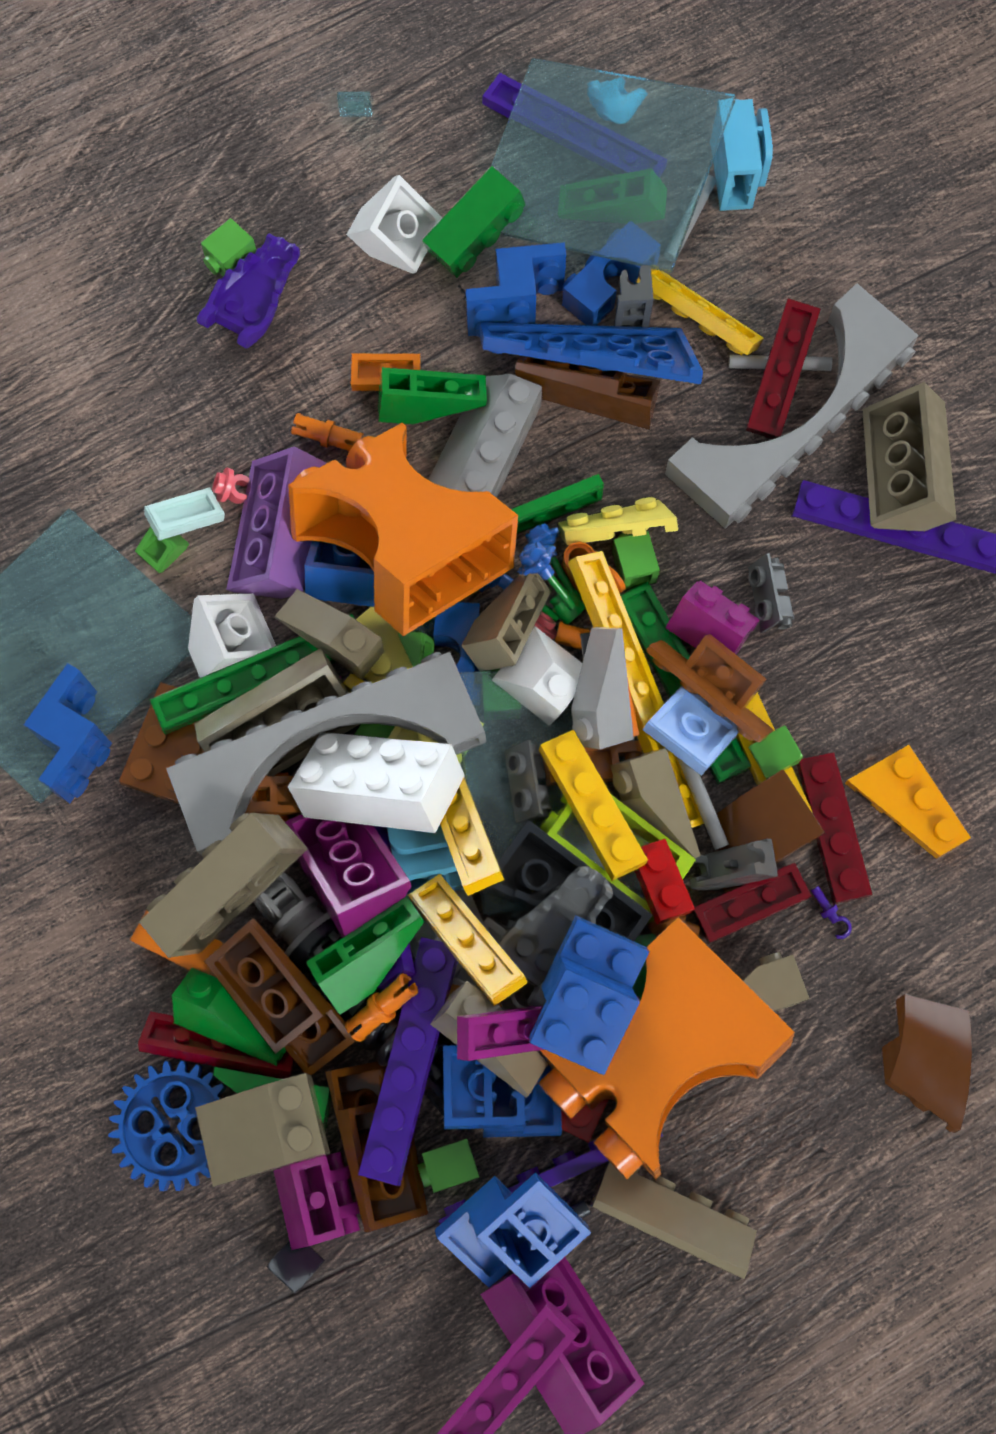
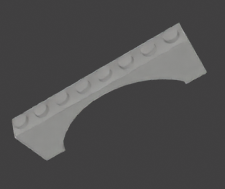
[665,283,919,529]
[166,652,487,856]

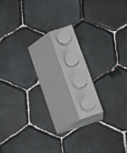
[428,374,542,498]

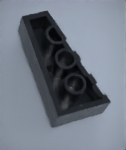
[482,820,652,941]

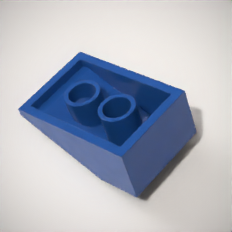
[304,541,374,607]

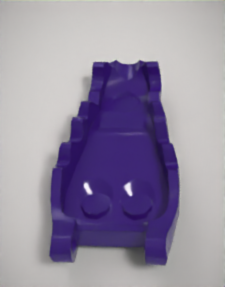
[196,233,300,349]

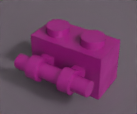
[665,581,760,654]
[273,1152,360,1250]

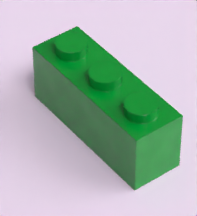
[422,166,526,278]

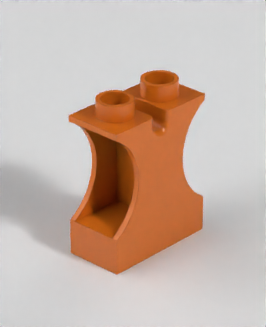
[288,423,518,636]
[538,917,795,1180]

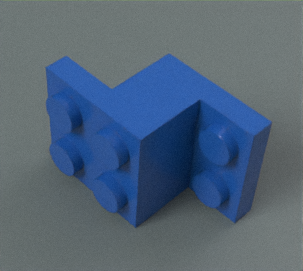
[465,242,566,337]
[23,663,112,804]
[528,915,650,1075]
[443,1045,562,1138]
[435,1173,591,1288]

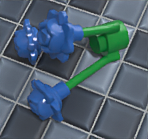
[479,524,586,624]

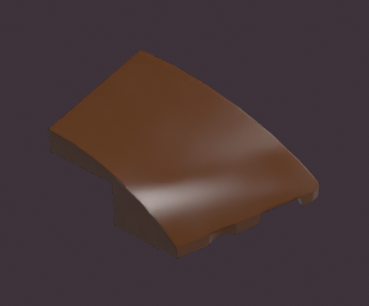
[717,769,825,894]
[882,994,972,1133]

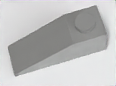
[571,627,634,749]

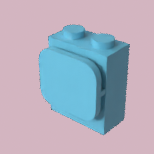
[711,99,773,211]
[387,825,464,898]

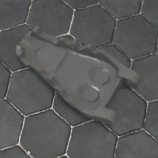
[498,866,613,1007]

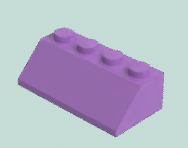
[226,447,327,599]

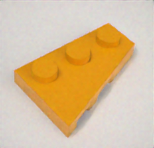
[845,745,971,859]

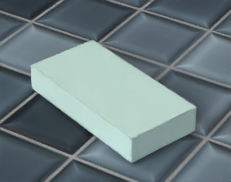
[144,487,225,541]

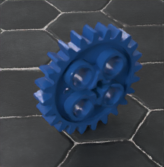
[108,1061,227,1191]

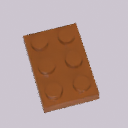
[119,682,205,805]

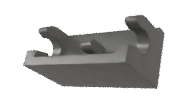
[614,265,654,327]
[690,839,778,891]

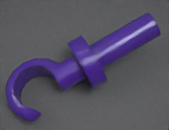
[811,886,852,939]

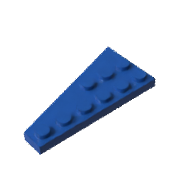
[479,322,703,384]

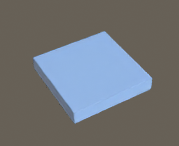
[643,686,739,776]

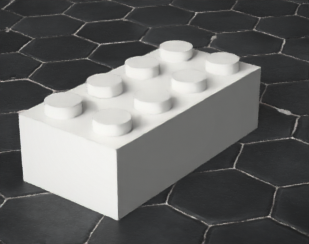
[288,732,465,833]

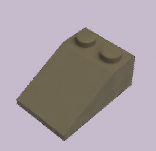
[195,1073,330,1187]

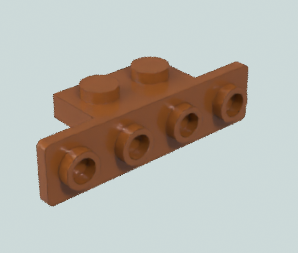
[646,634,774,743]

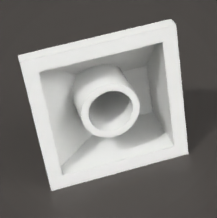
[346,175,442,273]
[188,593,276,678]
[492,626,583,726]

